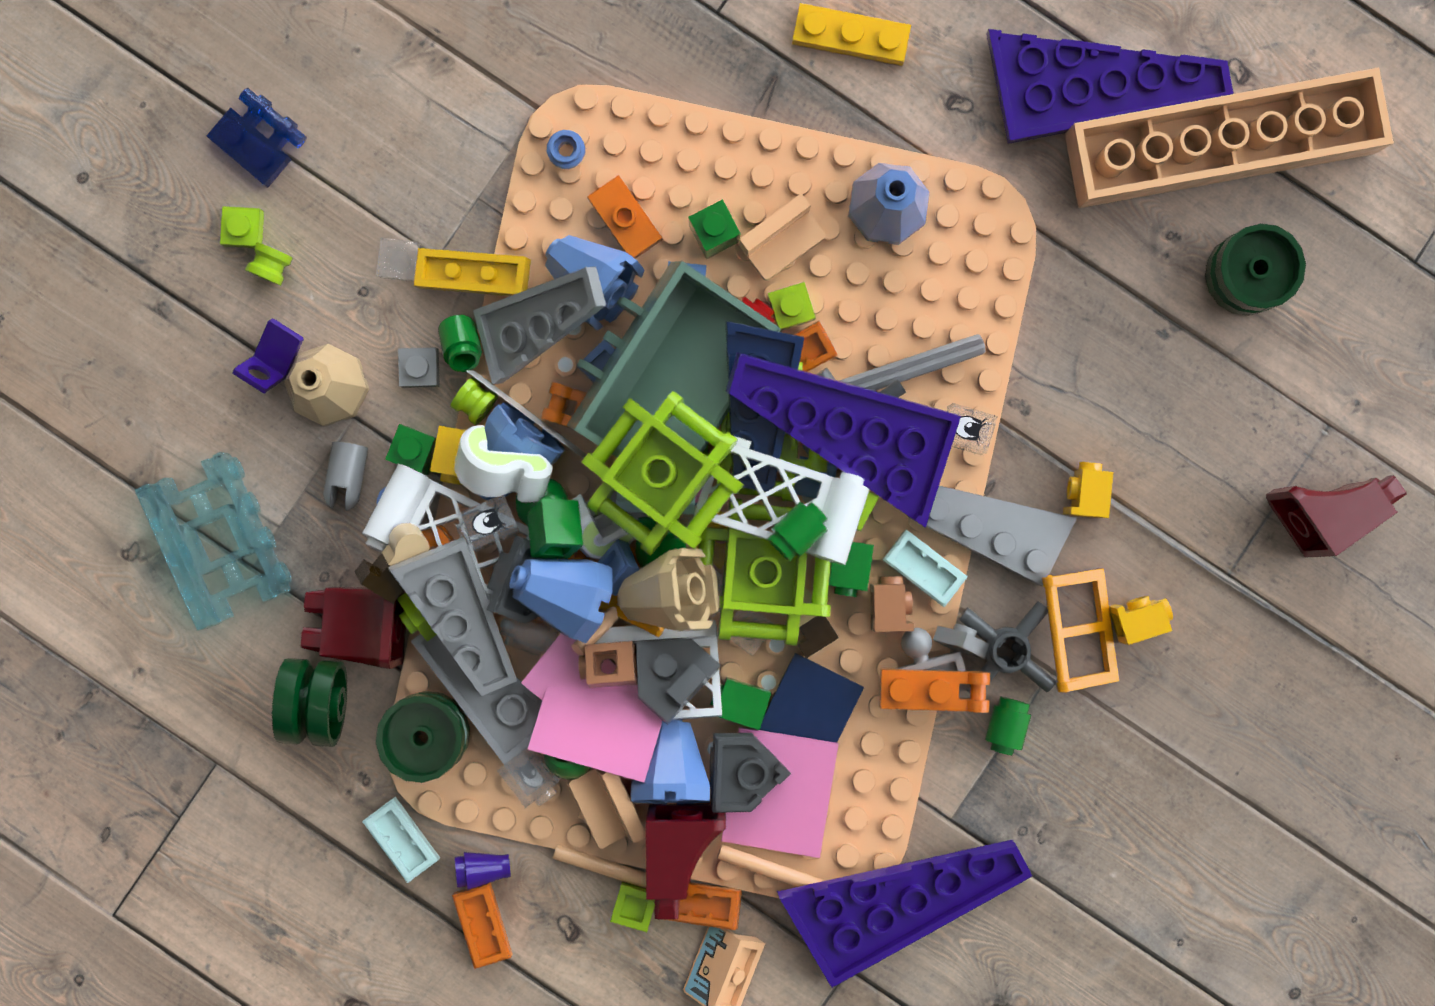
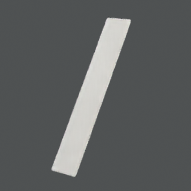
[466,370,587,459]

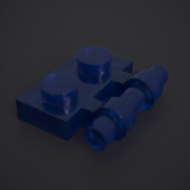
[206,88,307,188]

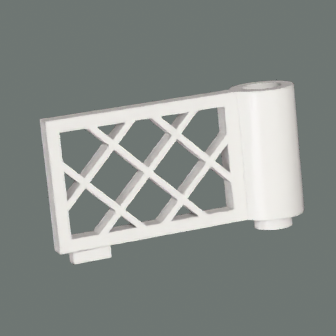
[693,436,869,565]
[362,464,529,602]

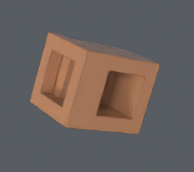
[870,576,914,632]
[579,641,638,688]

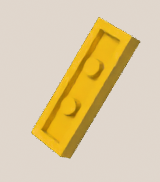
[792,3,911,66]
[414,248,531,296]

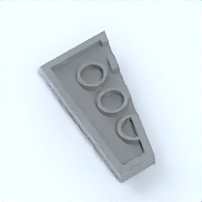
[908,486,1077,586]

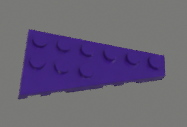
[986,29,1234,144]
[726,352,961,528]
[777,840,1032,988]

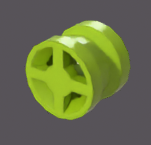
[245,242,293,286]
[450,377,498,425]

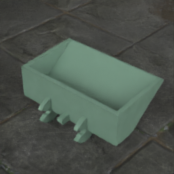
[567,261,781,458]

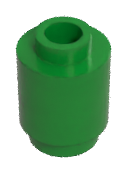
[438,315,482,372]
[767,502,828,562]
[985,696,1031,756]

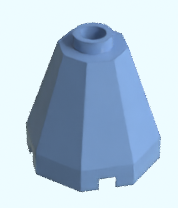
[848,163,930,245]
[545,235,644,331]
[479,402,565,501]
[509,559,612,643]
[631,719,710,804]

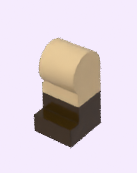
[354,523,429,604]
[785,587,839,658]

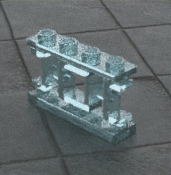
[135,452,292,631]

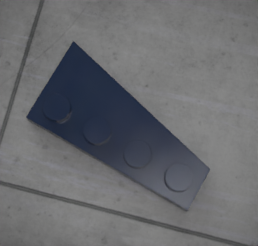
[725,321,805,492]

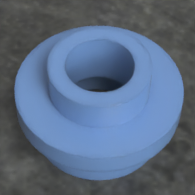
[547,130,585,169]

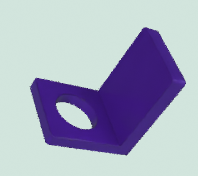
[232,318,304,393]

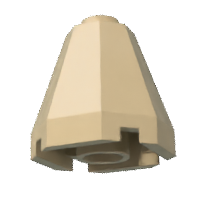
[284,344,369,427]
[617,548,720,631]

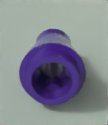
[454,852,511,891]

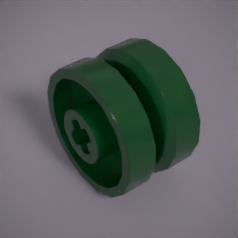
[1205,223,1306,316]
[272,658,348,747]
[376,691,470,783]

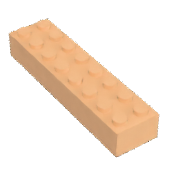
[1064,68,1394,208]

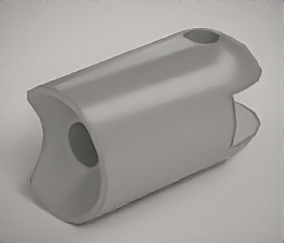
[323,442,368,511]

